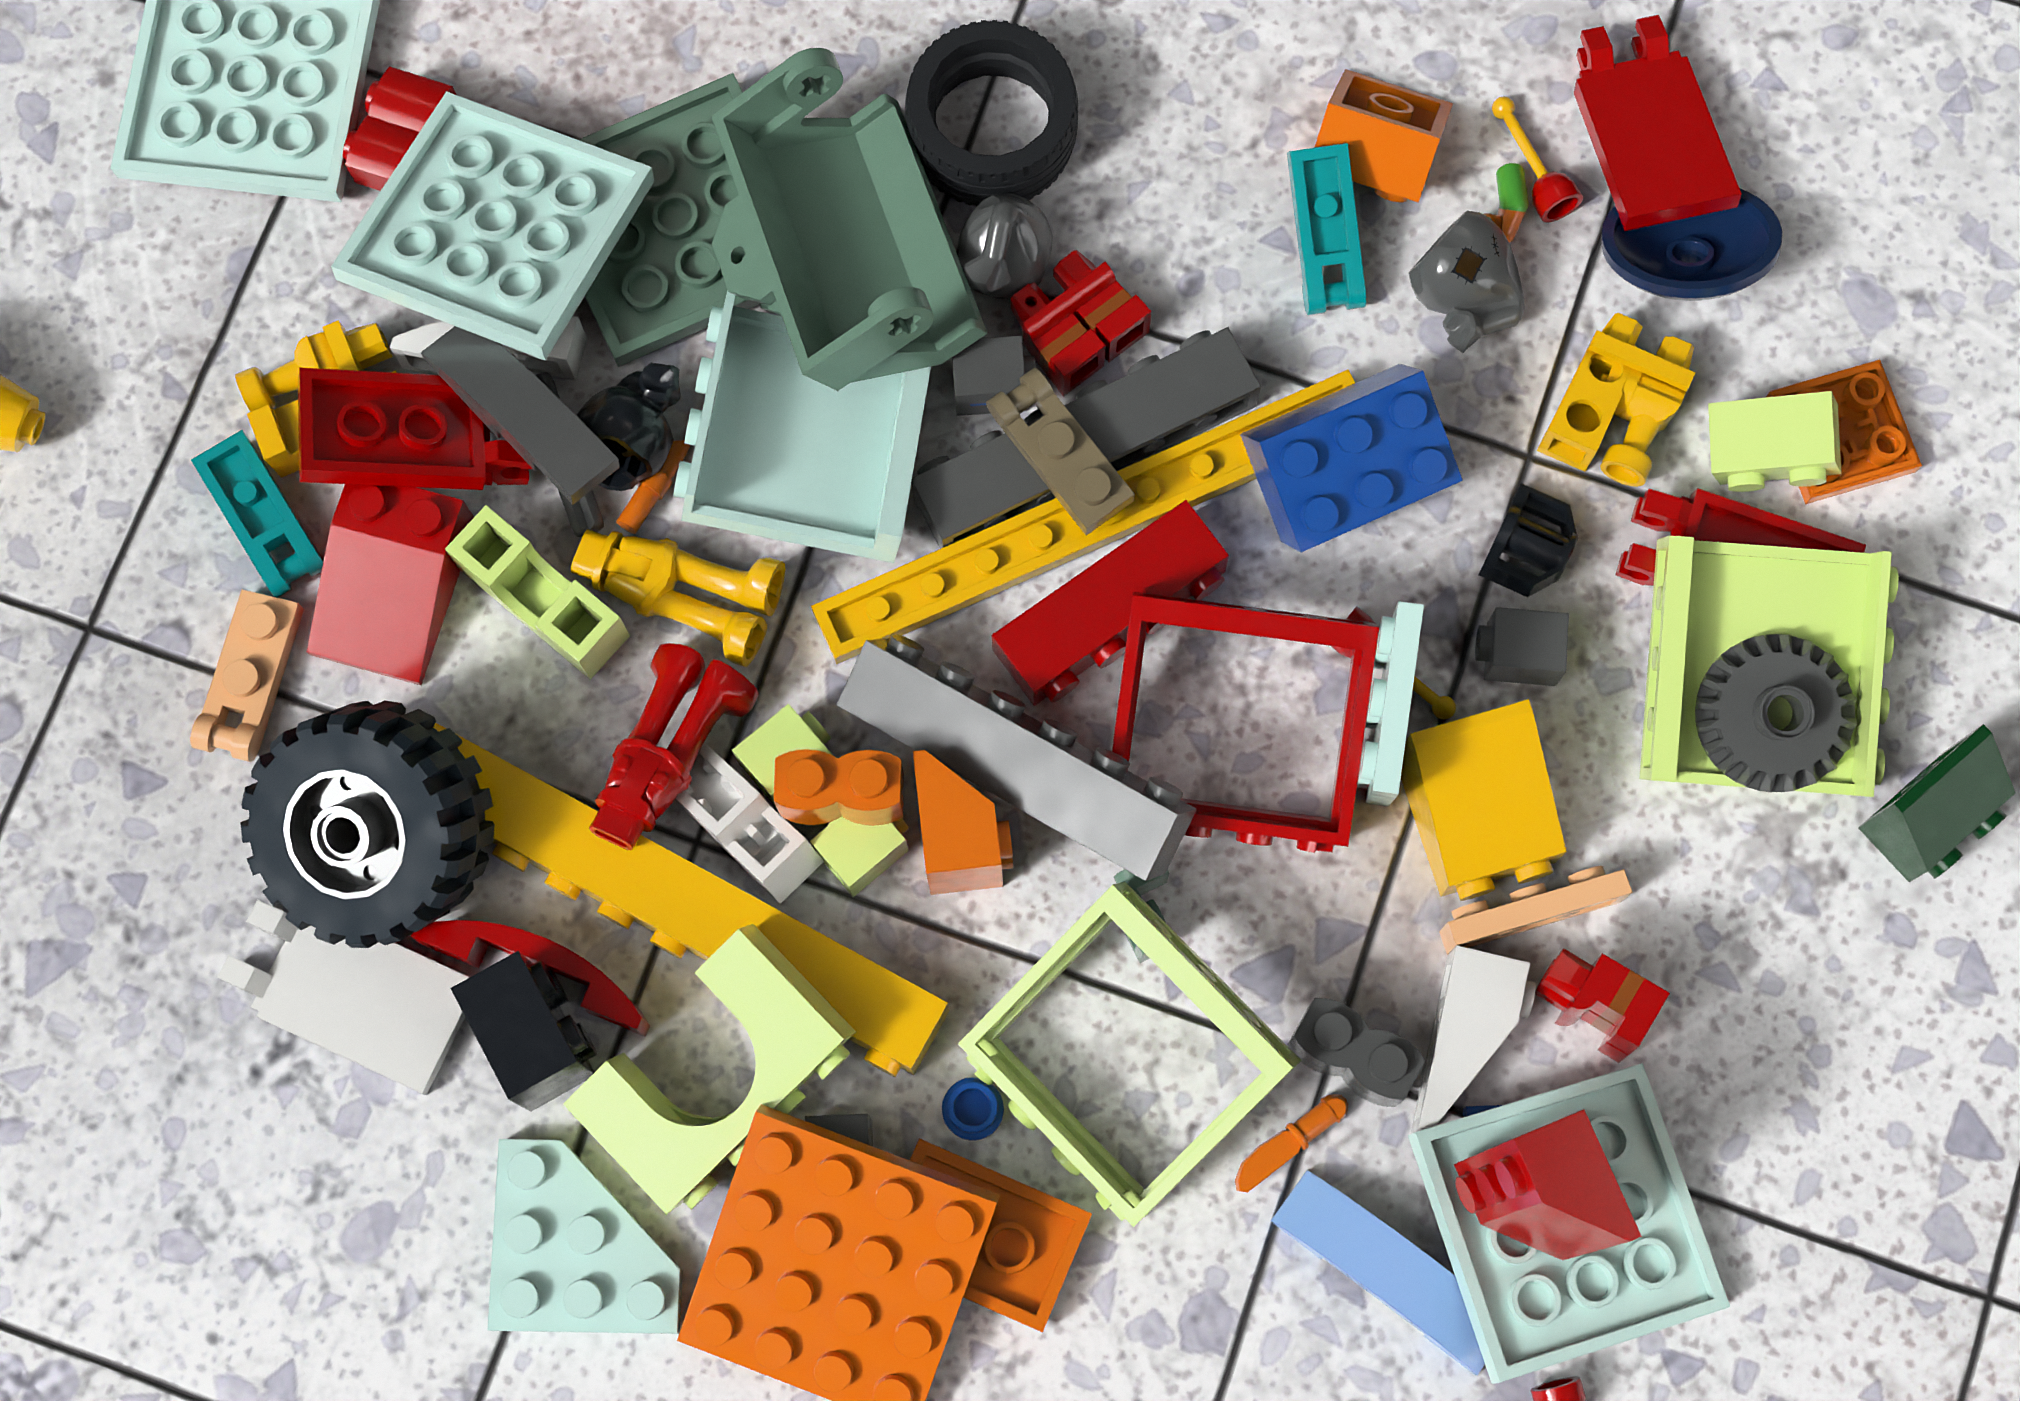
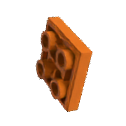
[1765,360,1922,505]

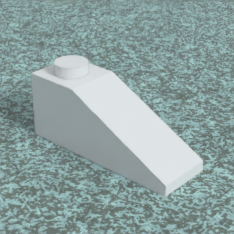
[1411,945,1536,1134]

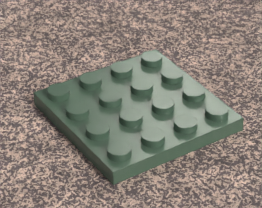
[579,73,759,367]

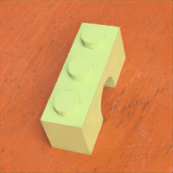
[445,505,630,680]
[732,704,909,897]

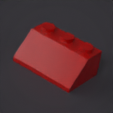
[1454,1109,1642,1261]

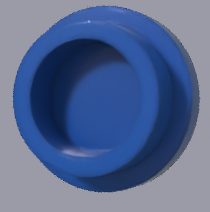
[942,1077,1004,1141]

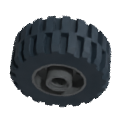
[240,700,495,948]

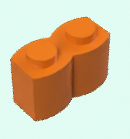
[774,749,904,826]

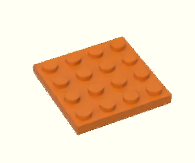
[677,1104,1000,1401]

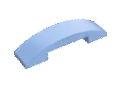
[1271,1170,1485,1375]

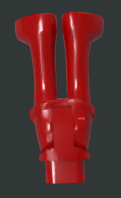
[589,643,759,850]

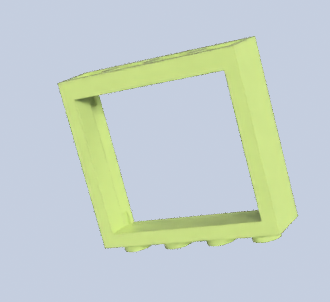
[958,882,1302,1227]

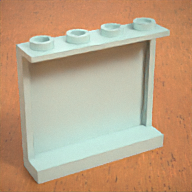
[673,290,931,563]

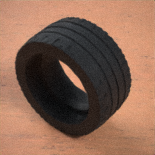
[905,20,1078,207]

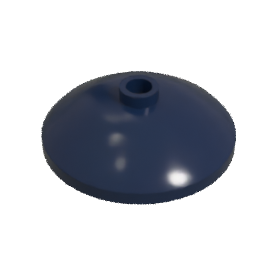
[1602,188,1782,301]

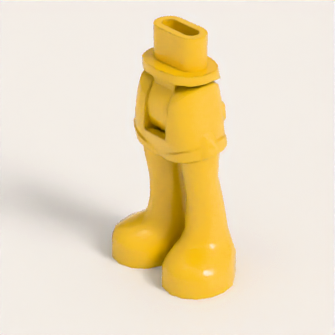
[571,529,786,667]

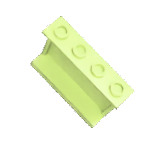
[1639,535,1899,797]

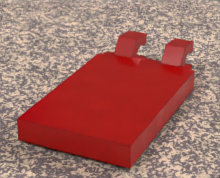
[1574,15,1742,231]
[298,367,532,490]
[1615,488,1866,586]

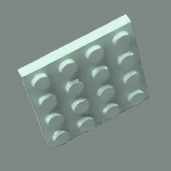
[110,0,380,202]
[331,91,654,361]
[1408,1063,1730,1384]

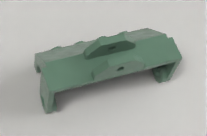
[711,48,988,391]

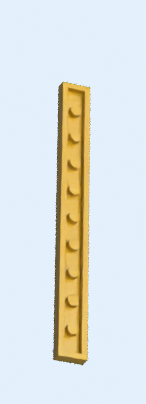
[811,370,1355,664]

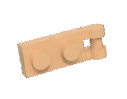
[190,589,304,762]

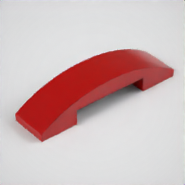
[410,920,650,1037]

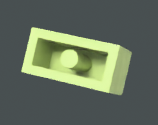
[1708,391,1842,492]

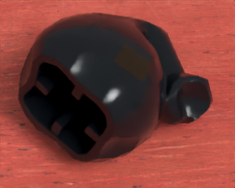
[576,362,681,491]

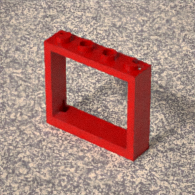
[1112,592,1379,853]

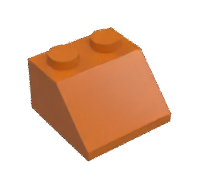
[1314,69,1453,203]
[913,750,1013,895]

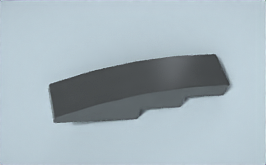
[421,326,619,505]

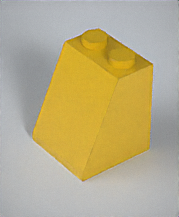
[1401,699,1567,901]

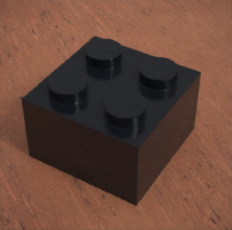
[450,951,597,1112]

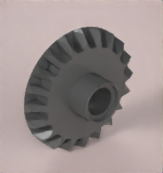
[1695,634,1858,792]

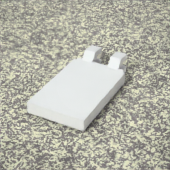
[217,899,470,1096]

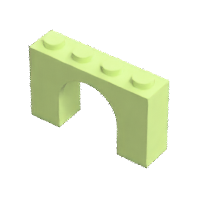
[563,924,856,1215]

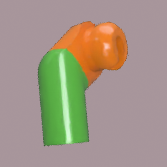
[1484,163,1529,243]

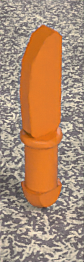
[1235,1094,1349,1193]

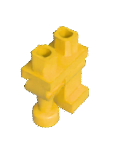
[1537,313,1696,487]
[235,320,397,478]

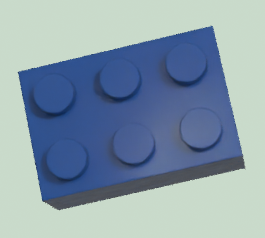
[1240,364,1463,553]

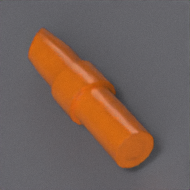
[616,440,690,534]

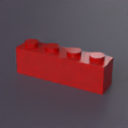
[991,500,1229,706]

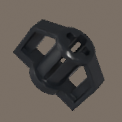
[1478,483,1578,598]

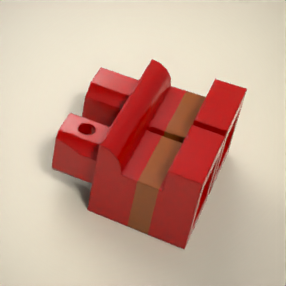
[1011,250,1152,397]
[1535,948,1670,1063]

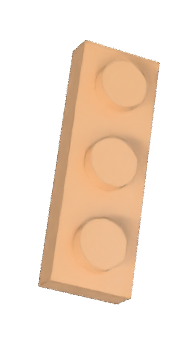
[1439,866,1633,955]

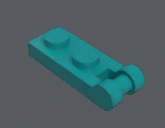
[1287,143,1366,315]
[191,430,324,598]

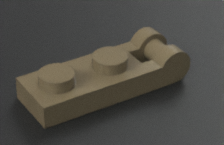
[986,367,1135,536]

